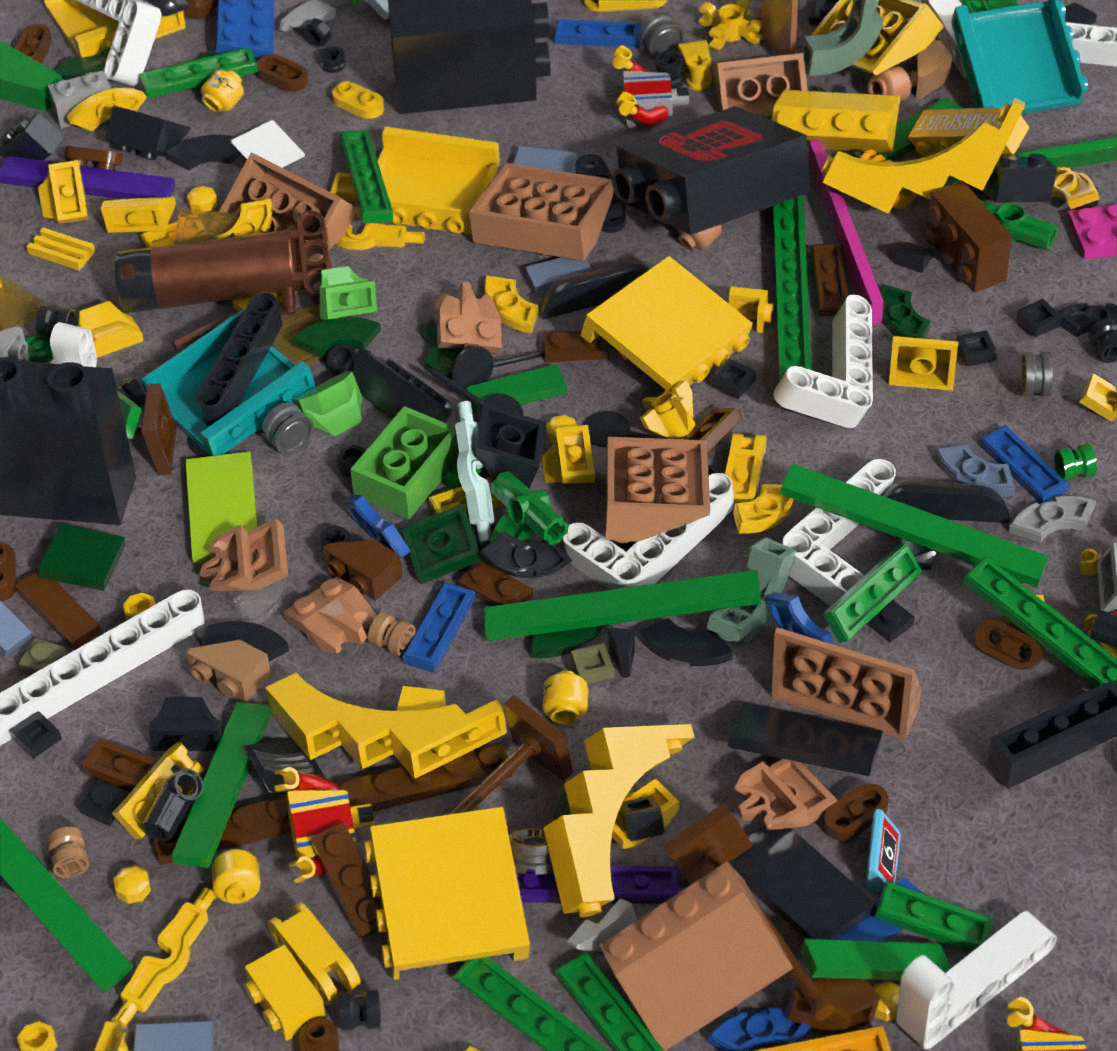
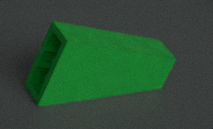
[0,41,62,111]

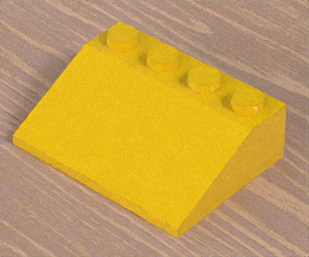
[811,0,944,75]

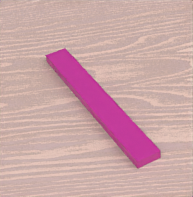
[808,139,884,325]

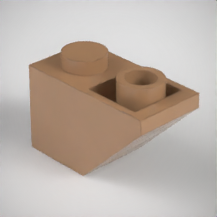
[909,40,952,99]
[187,640,271,703]

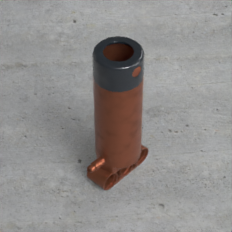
[114,210,332,315]

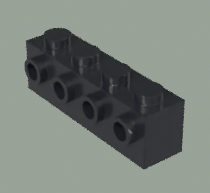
[987,681,1117,789]

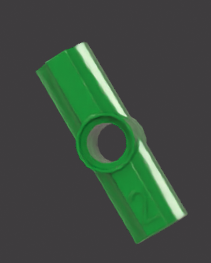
[980,200,1058,250]
[491,471,569,545]

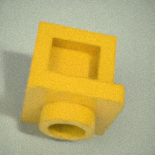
[729,286,773,333]
[1079,373,1117,421]

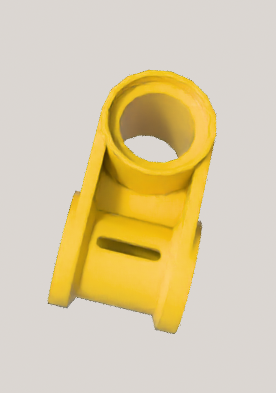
[677,40,712,91]

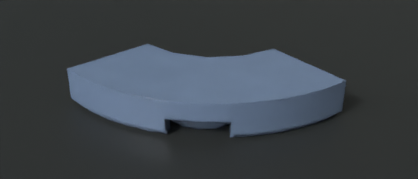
[935,445,1016,496]

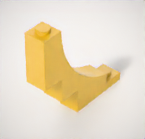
[821,98,1025,214]
[265,673,507,779]
[544,724,695,917]

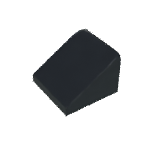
[894,242,935,273]
[608,627,635,678]
[619,795,665,841]

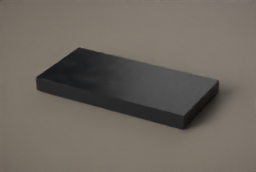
[728,703,883,776]
[730,825,877,940]

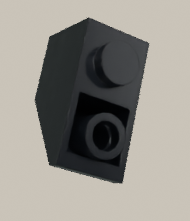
[0,112,65,161]

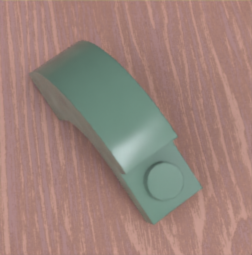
[801,0,883,76]
[707,538,796,643]

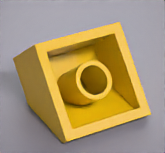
[889,336,958,391]

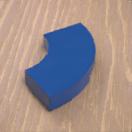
[343,495,411,558]
[766,592,834,645]
[707,1007,813,1051]

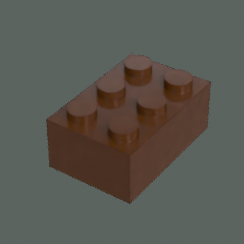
[925,181,1012,293]

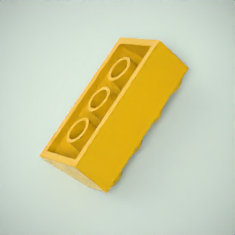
[772,90,900,154]

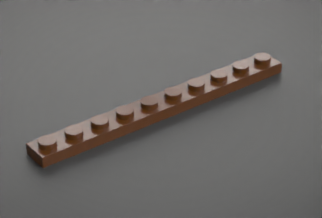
[154,742,513,865]

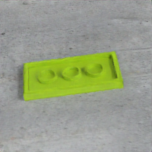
[186,452,258,564]

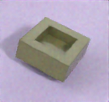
[18,638,67,675]
[571,643,615,684]

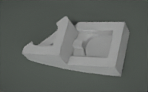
[279,0,336,32]
[567,898,637,952]

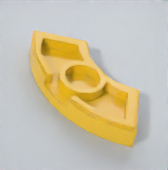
[66,88,147,131]
[1052,167,1100,209]
[216,199,273,239]
[484,276,539,333]
[733,484,794,534]

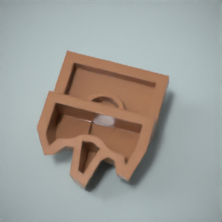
[433,281,502,353]
[199,518,288,591]
[283,577,377,654]
[734,759,837,830]

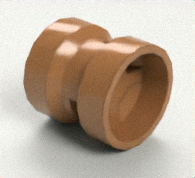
[368,612,416,657]
[47,827,90,878]

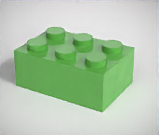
[350,406,459,520]

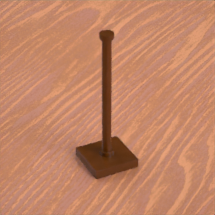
[133,383,177,475]
[447,695,573,815]
[663,802,835,1021]

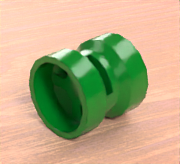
[1054,444,1097,481]

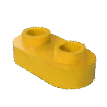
[332,81,384,119]

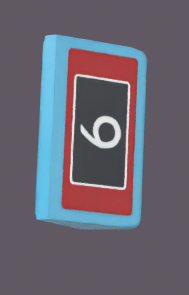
[865,809,900,892]

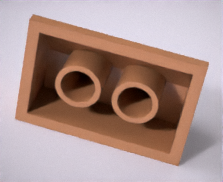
[713,53,808,117]

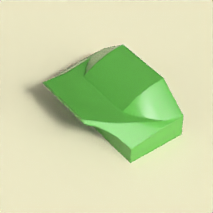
[320,266,377,319]
[294,370,363,436]

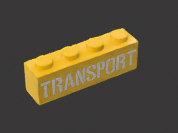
[908,107,1029,157]

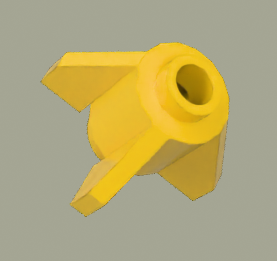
[640,380,695,440]

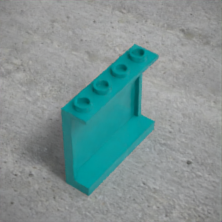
[951,0,1088,114]
[141,310,315,456]

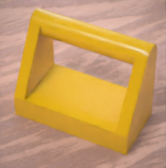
[101,197,176,233]

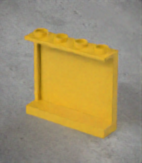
[44,0,186,58]
[354,126,500,235]
[581,256,753,393]
[364,807,530,980]

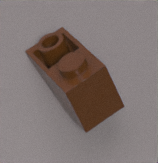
[323,540,402,601]
[784,978,881,1034]

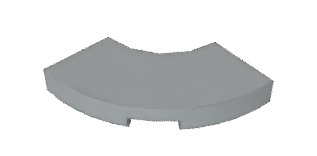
[1009,496,1096,543]

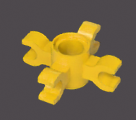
[699,0,763,51]

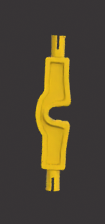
[336,223,425,250]
[112,888,217,1029]

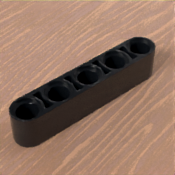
[196,293,283,427]

